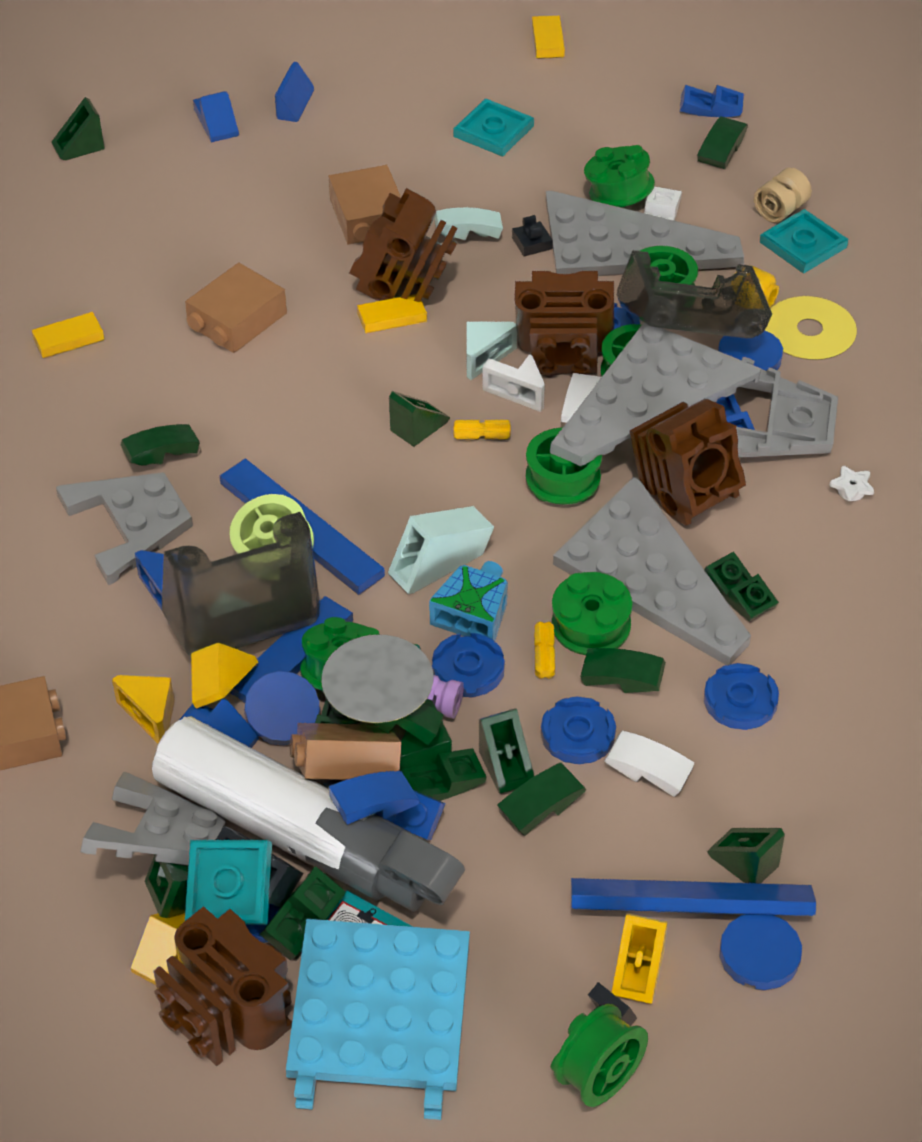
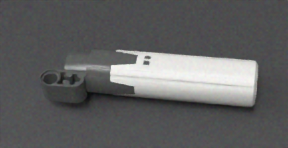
[152,716,465,912]

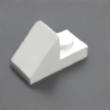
[483,354,545,412]

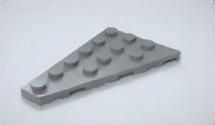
[546,191,744,276]
[550,321,762,466]
[553,477,751,665]

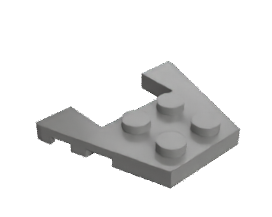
[736,357,838,457]
[56,472,193,585]
[80,772,227,865]

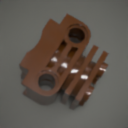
[349,188,458,302]
[514,271,615,375]
[629,398,746,526]
[153,906,292,1066]

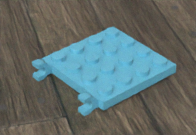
[286,919,470,1120]

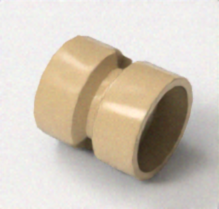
[754,168,812,223]

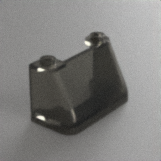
[617,250,772,338]
[162,512,320,656]

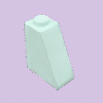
[388,506,494,594]

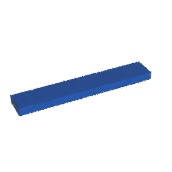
[219,458,385,595]
[571,878,816,916]

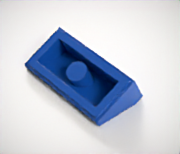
[275,61,314,122]

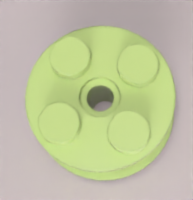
[229,494,314,579]

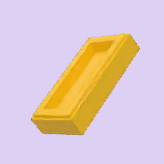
[532,15,565,58]
[357,294,427,333]
[31,312,104,358]

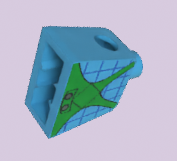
[429,561,508,641]

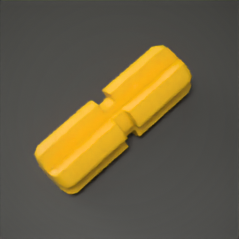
[453,420,511,439]
[534,621,555,679]

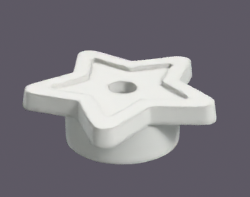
[829,466,874,501]

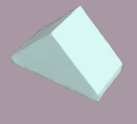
[467,322,517,380]

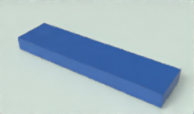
[230,596,353,703]

